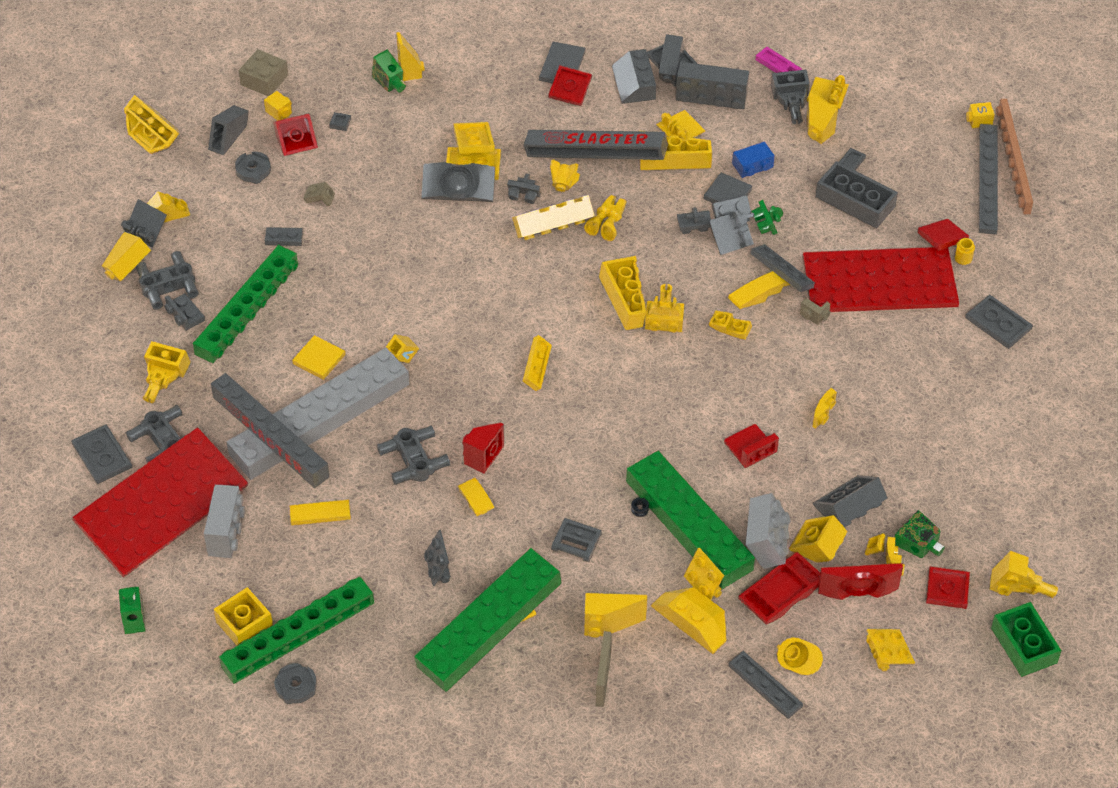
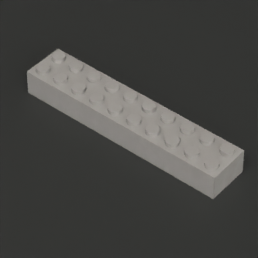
[227,348,409,480]

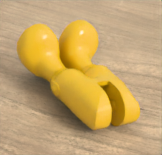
[584,195,627,241]

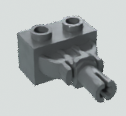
[771,69,810,124]

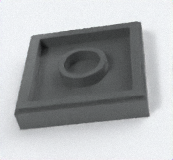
[704,172,752,203]

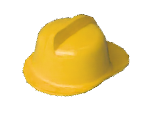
[777,637,823,675]

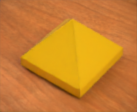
[865,533,885,556]

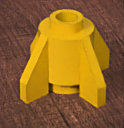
[550,159,580,192]

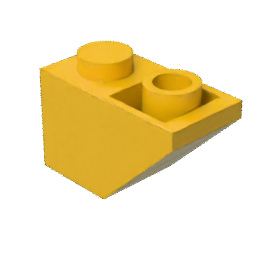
[147,191,190,223]

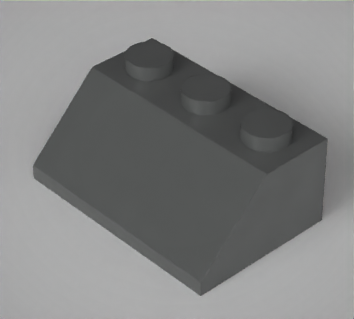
[612,49,656,104]
[813,475,888,527]

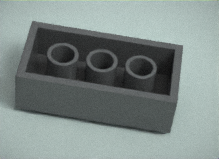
[676,62,749,110]
[815,161,898,229]

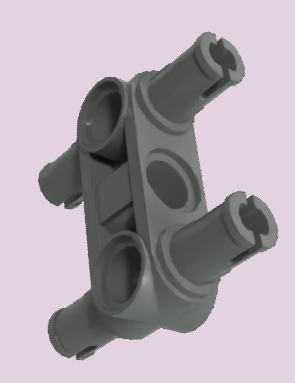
[136,251,199,310]
[126,404,183,463]
[377,425,450,485]

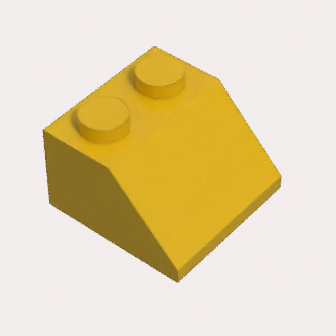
[789,515,848,563]

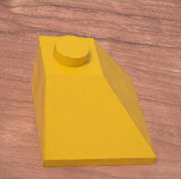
[806,91,838,144]

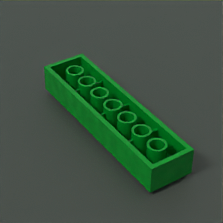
[626,450,755,590]
[414,548,562,692]

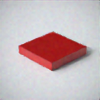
[548,65,592,106]
[917,219,969,251]
[926,566,970,609]

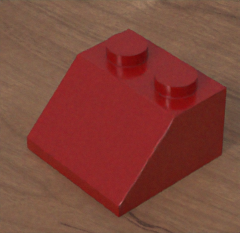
[273,113,318,156]
[462,422,504,474]

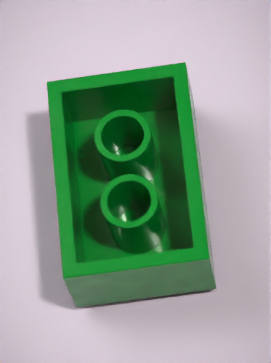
[991,602,1062,677]

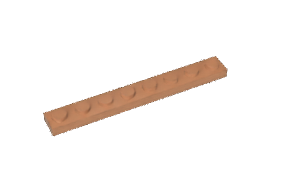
[996,99,1033,215]

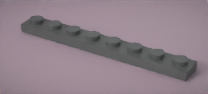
[979,124,998,235]

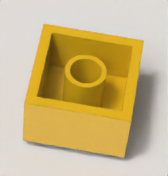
[214,587,273,646]

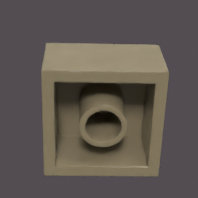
[238,49,288,96]

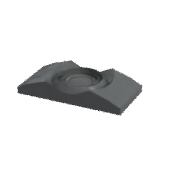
[421,162,495,202]

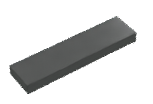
[750,244,815,292]
[728,651,803,719]

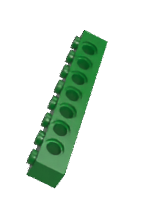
[192,245,298,364]
[219,576,374,684]

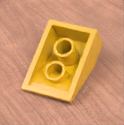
[584,593,647,638]

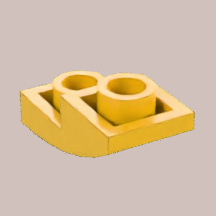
[709,311,752,340]
[812,388,837,429]
[458,478,494,516]
[885,537,905,576]

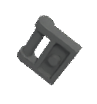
[551,518,602,562]

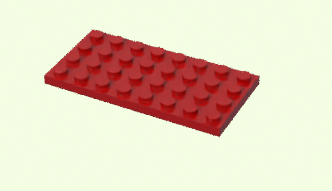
[802,247,959,312]
[72,427,248,578]

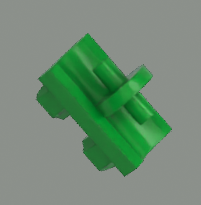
[751,200,783,235]

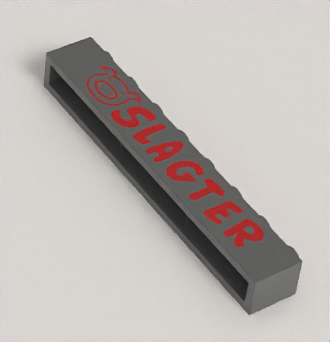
[524,130,668,160]
[210,373,329,489]

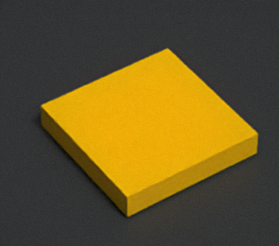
[292,335,346,380]

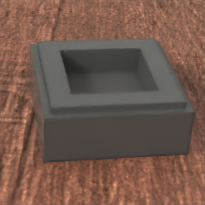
[329,112,351,131]

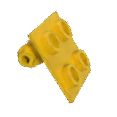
[807,75,849,109]
[656,110,705,139]
[684,547,724,600]
[866,629,915,671]

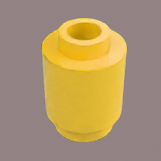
[954,238,975,265]

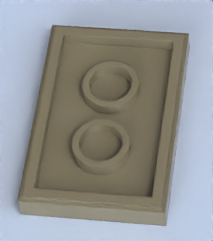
[596,631,612,707]

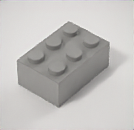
[204,484,245,558]
[746,493,791,569]

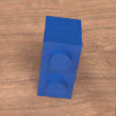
[732,141,775,178]

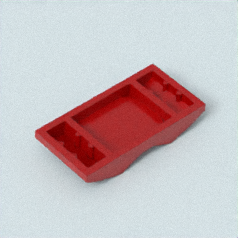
[738,552,820,625]
[818,563,903,600]

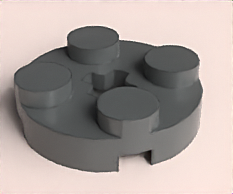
[235,151,271,184]
[274,663,317,704]

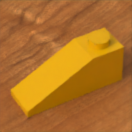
[396,32,425,81]

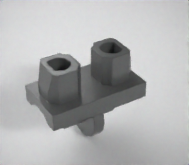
[507,173,541,204]
[677,207,711,234]

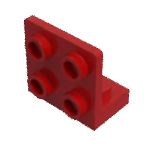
[724,424,779,468]

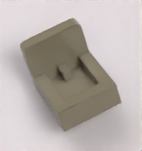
[304,182,335,206]
[800,298,831,325]

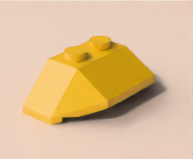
[124,95,179,154]
[651,587,726,654]

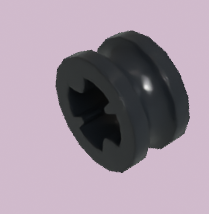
[631,497,649,517]

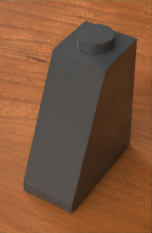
[659,34,684,82]
[208,105,249,155]

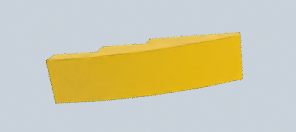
[728,271,790,309]

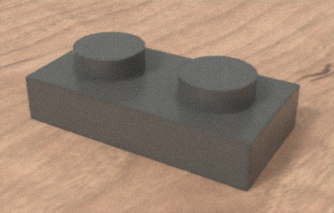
[265,227,303,246]

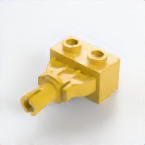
[645,284,684,333]
[143,341,191,403]
[990,551,1058,598]

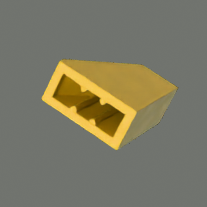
[102,232,151,282]

